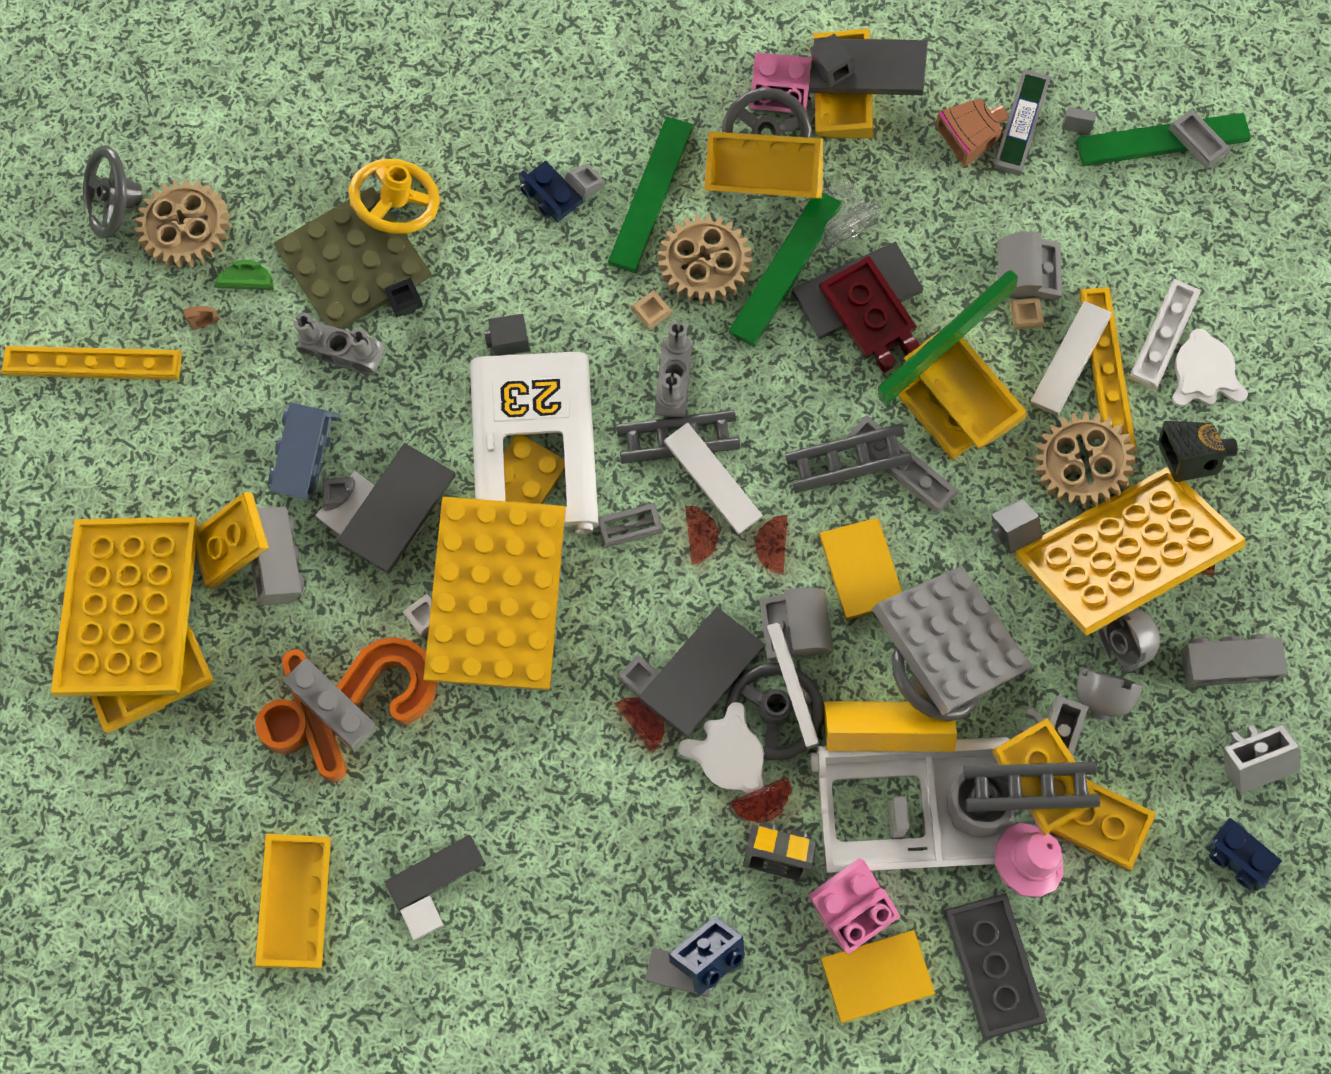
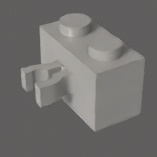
[1019,695,1089,756]
[1224,725,1299,794]

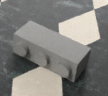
[250,507,304,606]
[1181,634,1288,687]
[283,658,377,753]

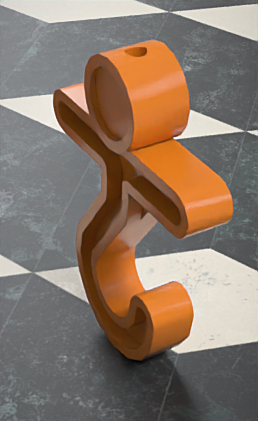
[255,637,438,782]

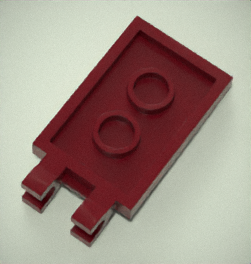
[819,256,920,374]

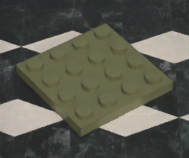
[273,186,432,329]

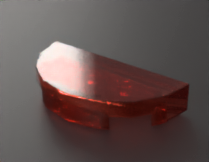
[685,505,719,565]
[755,515,788,575]
[615,697,665,754]
[729,776,791,823]

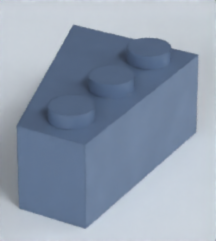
[268,402,340,500]

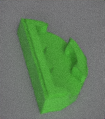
[215,260,274,290]

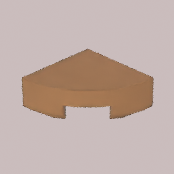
[183,306,220,330]

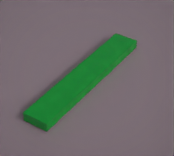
[1076,113,1251,167]
[608,116,693,273]
[729,192,842,347]
[878,269,1018,406]

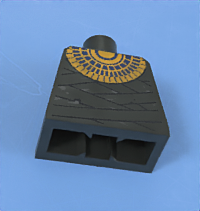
[1158,421,1238,482]

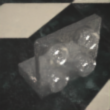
[799,178,881,250]

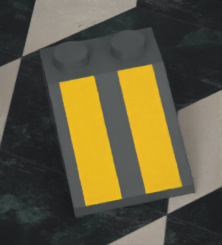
[743,822,816,883]

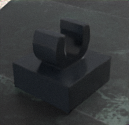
[384,277,423,318]

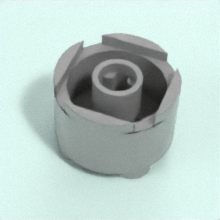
[947,764,1015,837]

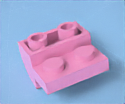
[749,52,812,113]
[807,858,901,955]

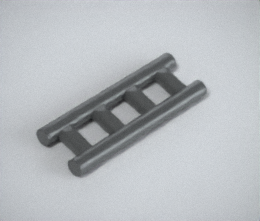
[616,409,740,464]
[785,423,913,493]
[963,762,1100,812]

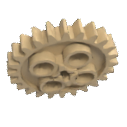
[135,179,231,269]
[658,214,752,305]
[1035,412,1136,508]

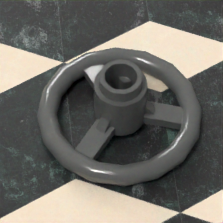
[722,87,812,138]
[83,145,142,239]
[892,647,979,722]
[725,663,824,761]

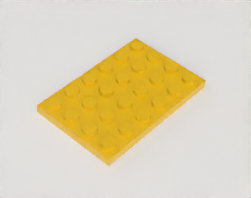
[1015,467,1246,636]
[423,496,566,691]
[50,517,199,697]

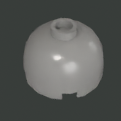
[1098,608,1160,672]
[1076,667,1143,721]

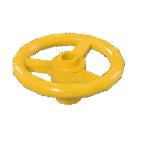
[348,159,440,234]

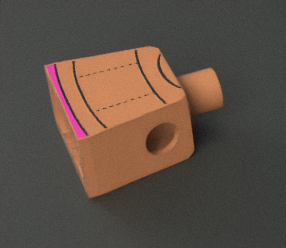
[935,99,1009,167]

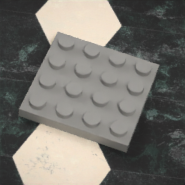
[872,566,1032,716]

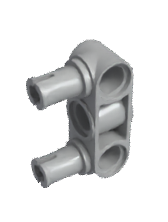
[293,312,386,375]
[655,321,693,418]

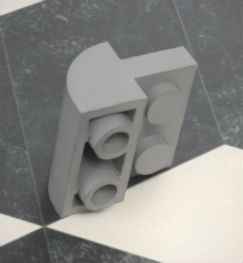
[997,232,1062,301]
[759,587,834,661]

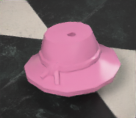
[995,822,1063,898]

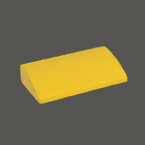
[813,29,874,138]
[704,131,823,198]
[904,331,1027,449]
[823,701,957,752]
[255,834,331,969]

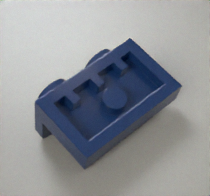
[518,160,583,223]
[1204,818,1282,891]
[669,916,745,995]

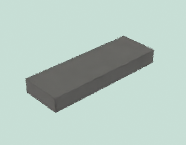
[384,835,486,911]

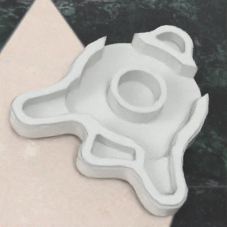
[1172,329,1248,407]
[678,702,764,795]

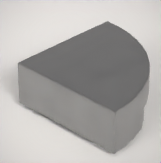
[323,477,355,511]

